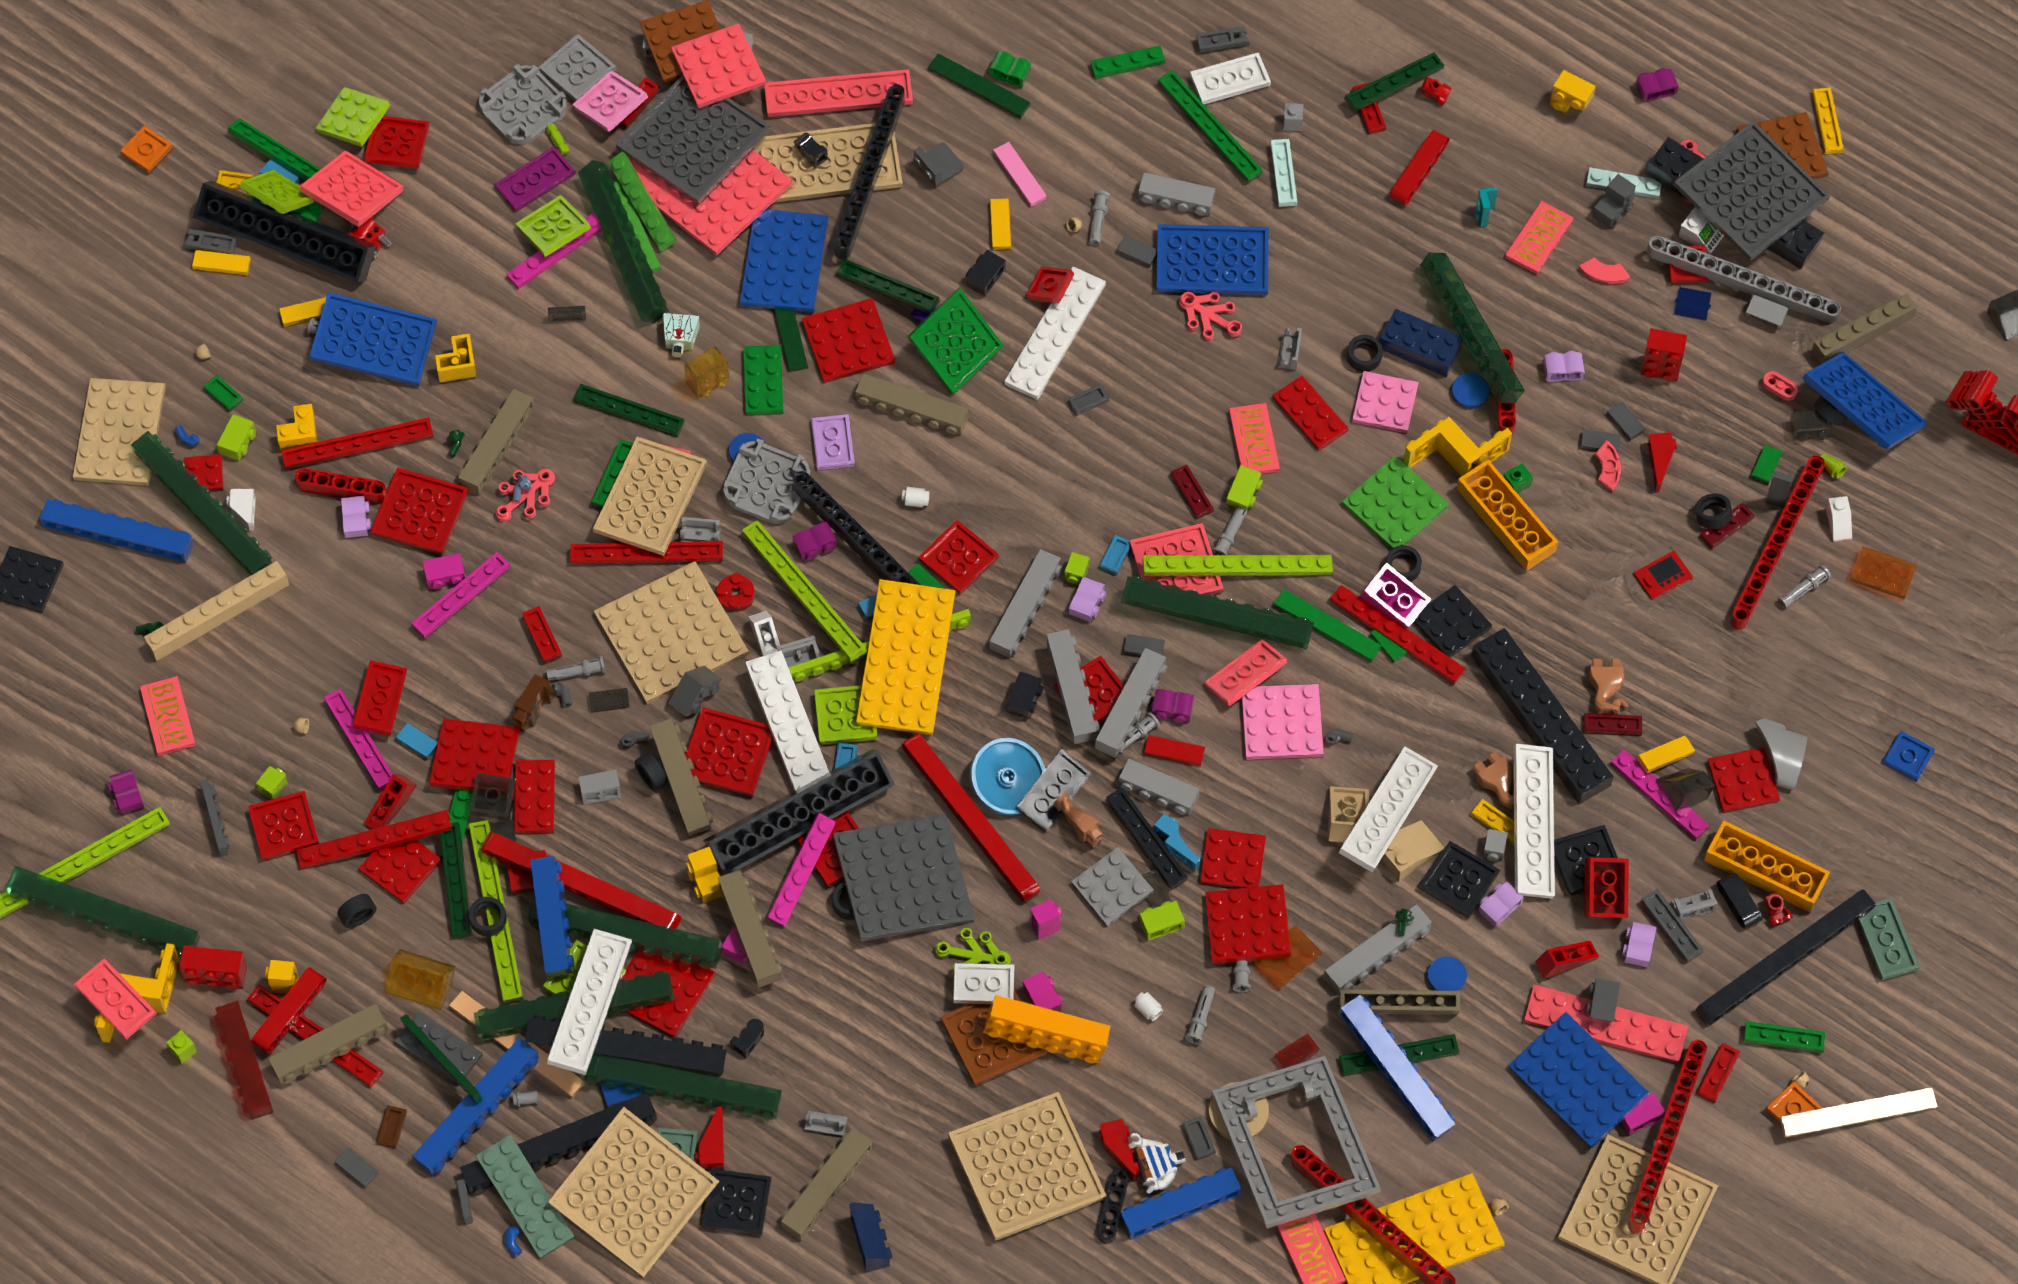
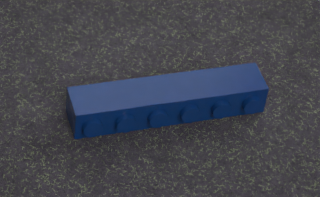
[531,856,575,978]
[1120,1167,1242,1240]

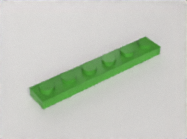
[608,152,677,251]
[604,179,661,276]

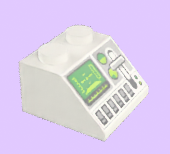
[1679,207,1724,255]

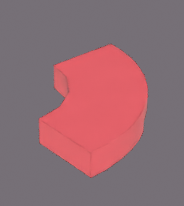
[1578,257,1630,285]
[1595,440,1621,492]

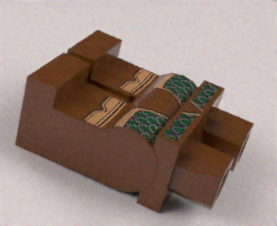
[512,674,554,733]

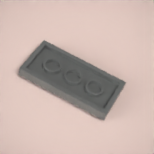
[395,1011,483,1086]

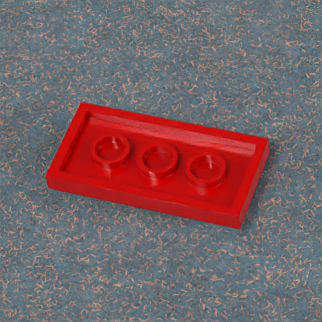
[1272,376,1348,451]
[353,660,408,736]
[515,759,555,834]

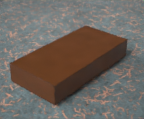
[377,1105,407,1148]

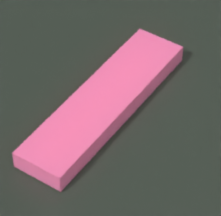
[993,142,1047,207]

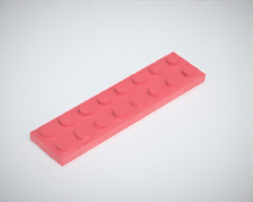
[764,70,913,117]
[1524,984,1688,1064]

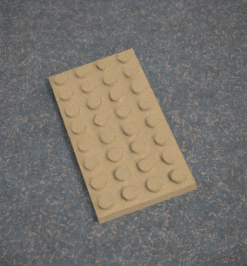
[753,123,903,203]

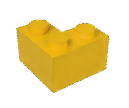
[1550,70,1596,113]
[435,333,477,382]
[276,404,318,451]
[686,847,723,904]

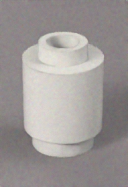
[902,487,930,507]
[1134,992,1163,1022]

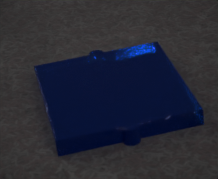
[1674,287,1711,321]

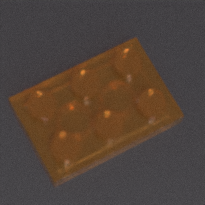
[1850,546,1917,600]
[1252,925,1322,991]

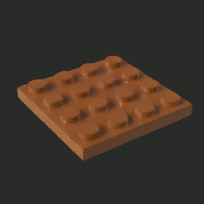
[640,0,721,83]
[1736,112,1829,179]
[941,989,1047,1086]

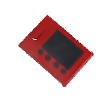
[1633,550,1694,600]

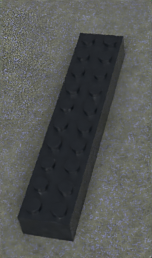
[1645,137,1824,269]
[193,181,376,282]
[1471,628,1614,804]
[703,749,895,876]

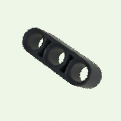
[1716,873,1762,929]

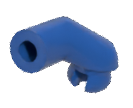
[174,425,200,447]
[504,1226,522,1257]

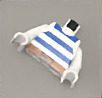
[1127,1133,1186,1194]

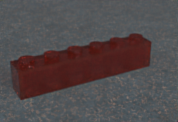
[214,1001,274,1120]

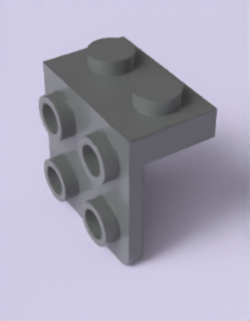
[913,142,964,187]

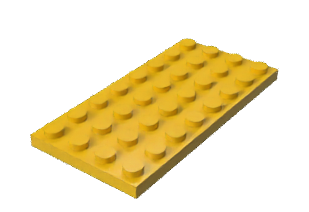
[856,579,956,736]
[1324,1173,1505,1284]

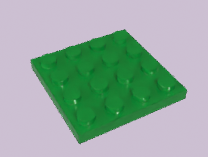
[907,288,1004,394]

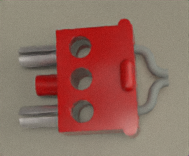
[349,217,392,259]

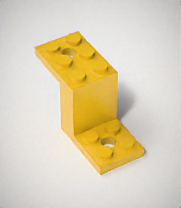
[1403,417,1512,477]
[94,943,180,1043]

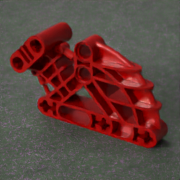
[1946,370,2018,455]

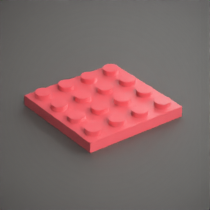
[671,23,766,109]
[300,150,404,227]
[1130,523,1224,609]

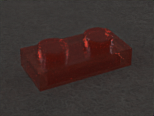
[1275,1033,1319,1068]

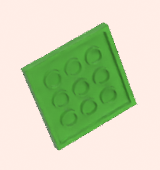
[1342,455,1449,549]

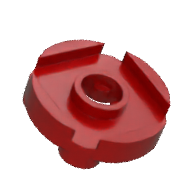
[717,573,755,611]

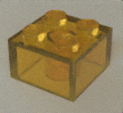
[684,346,729,399]

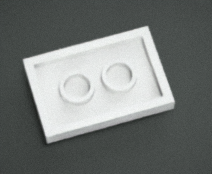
[954,963,1014,1004]

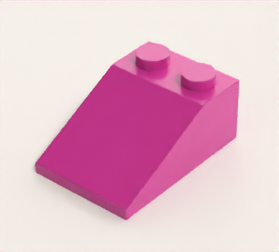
[1359,563,1431,628]

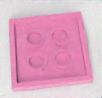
[572,70,648,132]
[1352,371,1419,434]

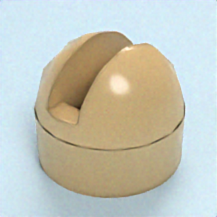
[1066,217,1082,233]
[196,343,211,360]
[293,718,309,734]
[1792,1071,1810,1088]
[1491,1198,1509,1215]

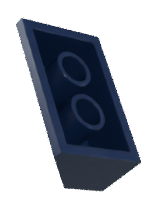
[849,1203,893,1273]

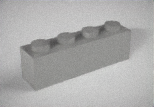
[1138,172,1215,216]
[1119,758,1200,816]

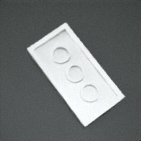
[1190,52,1271,104]

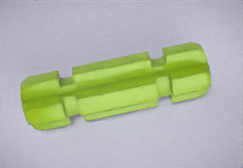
[546,124,570,156]

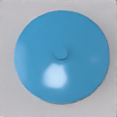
[970,738,1045,815]

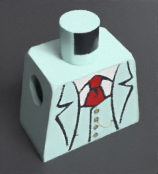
[663,313,700,358]

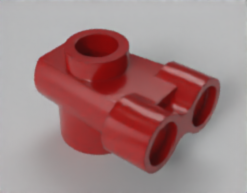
[1420,77,1452,106]
[1763,893,1793,927]

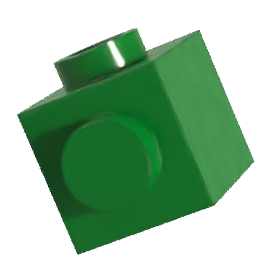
[1503,463,1533,493]

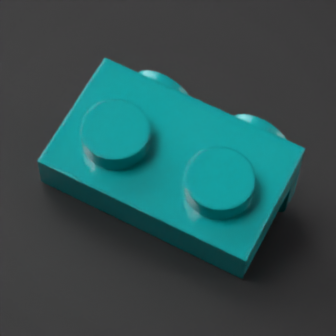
[1474,187,1498,227]

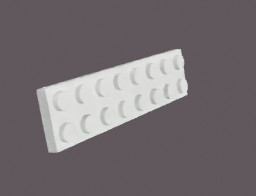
[1004,267,1106,400]
[745,651,829,791]
[1513,744,1555,899]
[1339,746,1438,873]
[547,929,632,1075]

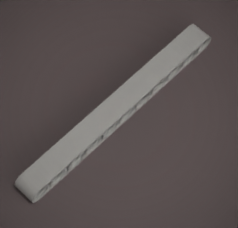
[1646,236,1841,323]

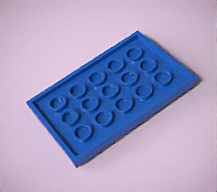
[740,209,828,313]
[1156,224,1269,295]
[309,292,437,386]
[1802,352,1928,450]
[1508,1012,1650,1148]

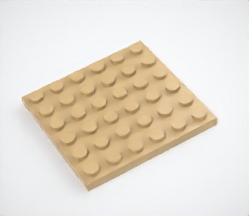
[594,561,749,704]
[948,1092,1106,1241]
[548,1107,719,1278]
[1558,1135,1718,1284]

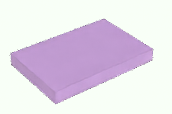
[811,414,855,471]

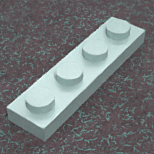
[1271,139,1297,207]
[1586,168,1662,200]

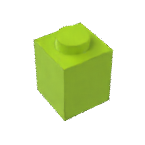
[1065,552,1090,585]
[256,766,288,800]
[166,1030,197,1064]

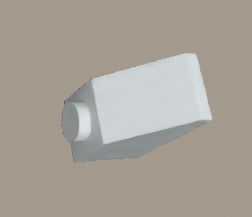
[227,489,256,531]
[1826,496,1852,542]
[749,611,780,656]

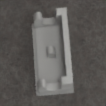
[1746,295,1788,329]
[1278,327,1302,371]
[680,517,721,542]
[777,636,820,667]
[578,769,622,805]
[1671,888,1718,921]

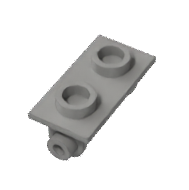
[805,1111,848,1136]

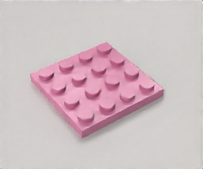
[1242,684,1324,760]

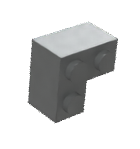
[1592,174,1636,229]
[668,666,722,716]
[1586,978,1620,1023]

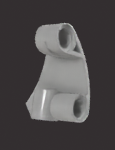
[1755,718,1808,791]

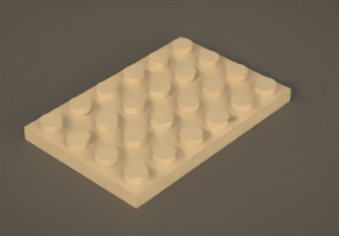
[73,378,166,486]
[593,437,707,556]

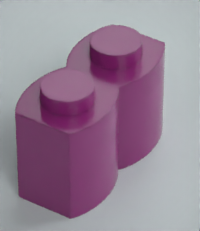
[1636,68,1679,102]
[792,522,837,561]
[1152,689,1194,724]
[107,769,144,815]

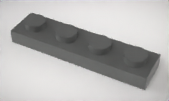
[200,779,230,857]
[1641,889,1703,962]

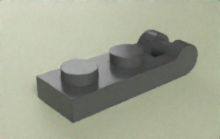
[1196,26,1250,53]
[183,229,238,254]

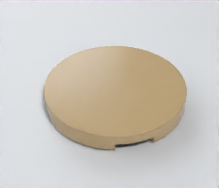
[1209,1082,1269,1139]

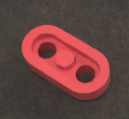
[1762,371,1798,401]

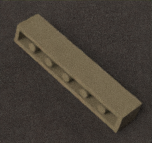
[1811,293,1917,365]
[855,373,969,436]
[458,389,535,495]
[650,718,713,837]
[718,870,782,988]
[1339,990,1460,1015]
[268,1003,389,1085]
[780,1128,872,1241]

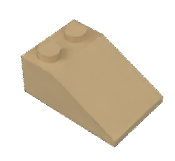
[1328,786,1369,842]
[1381,820,1445,882]

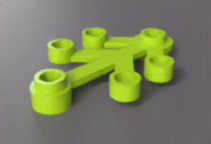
[935,928,1011,975]

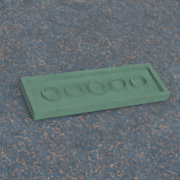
[476,1135,574,1258]

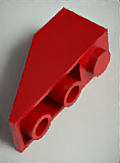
[1099,1119,1140,1182]

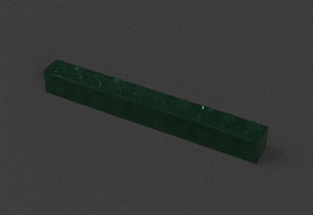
[578,160,669,324]
[1420,252,1525,403]
[131,431,272,575]
[1121,576,1314,649]
[6,866,200,958]
[527,897,723,969]
[474,971,675,1041]
[581,1053,782,1120]

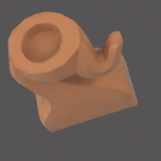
[1588,659,1628,715]
[1473,752,1514,810]
[1053,793,1103,848]

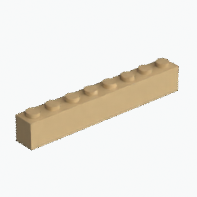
[144,561,289,661]

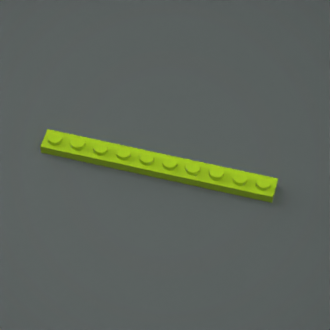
[742,520,867,662]
[1142,555,1333,576]
[788,609,971,682]
[0,807,170,919]
[469,820,524,1004]

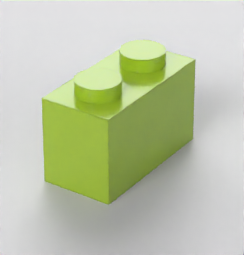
[217,414,256,461]
[1226,465,1263,511]
[1139,901,1185,941]

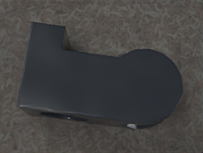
[794,132,828,168]
[730,1019,764,1059]

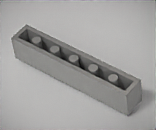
[990,549,1063,658]
[1046,629,1099,744]
[1095,648,1167,758]
[1324,904,1432,995]

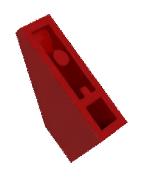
[1647,432,1677,493]
[364,774,417,829]
[1535,940,1599,978]
[695,1106,724,1171]

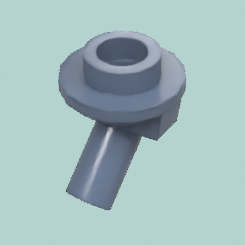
[512,474,532,501]

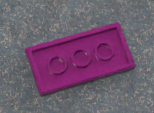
[494,147,576,213]

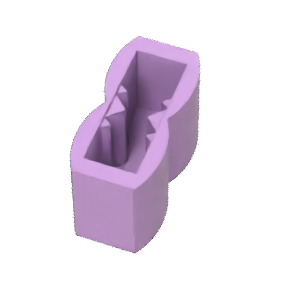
[1543,351,1585,382]
[341,496,371,538]
[1069,577,1107,622]
[1478,882,1524,927]
[1622,922,1656,967]

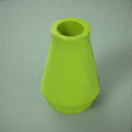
[1821,453,1847,479]

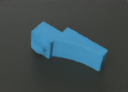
[1154,814,1201,872]

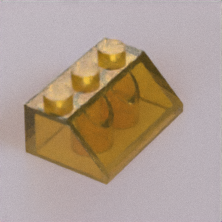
[385,949,456,1010]

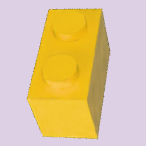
[265,960,299,995]

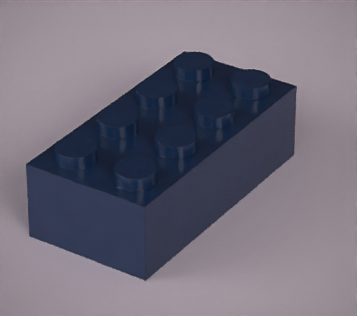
[1380,308,1464,377]

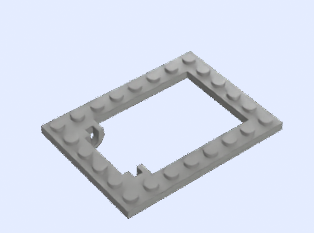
[1212,1056,1381,1229]

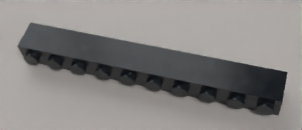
[525,1014,727,1074]
[460,1093,657,1195]

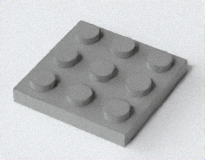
[539,34,616,102]
[1071,847,1154,927]

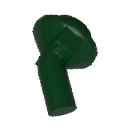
[447,430,465,457]
[136,621,163,634]
[1395,908,1415,936]

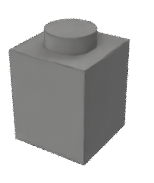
[1283,103,1303,131]
[1483,829,1508,862]

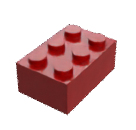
[1640,328,1687,382]
[1584,858,1629,919]
[179,946,247,990]

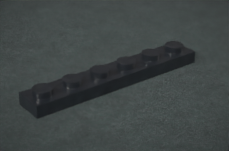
[1106,787,1188,890]

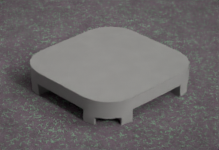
[479,64,567,145]
[723,439,811,524]

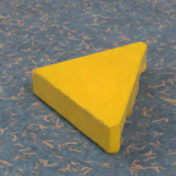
[216,170,253,190]

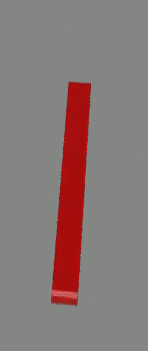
[1730,455,1825,630]
[901,733,1041,903]
[480,832,682,936]
[1628,1039,1707,1233]
[1291,1145,1456,1284]

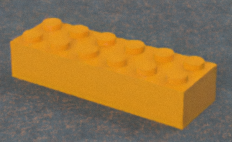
[1457,460,1558,572]
[1704,820,1830,913]
[983,995,1111,1064]

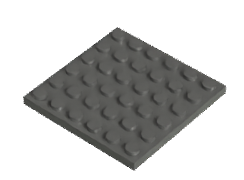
[616,75,771,204]
[1674,121,1830,261]
[832,815,975,942]

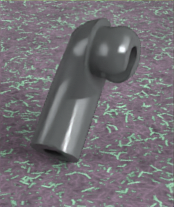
[552,682,572,707]
[1325,729,1353,745]
[621,731,650,747]

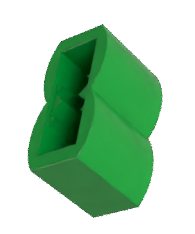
[989,51,1031,87]

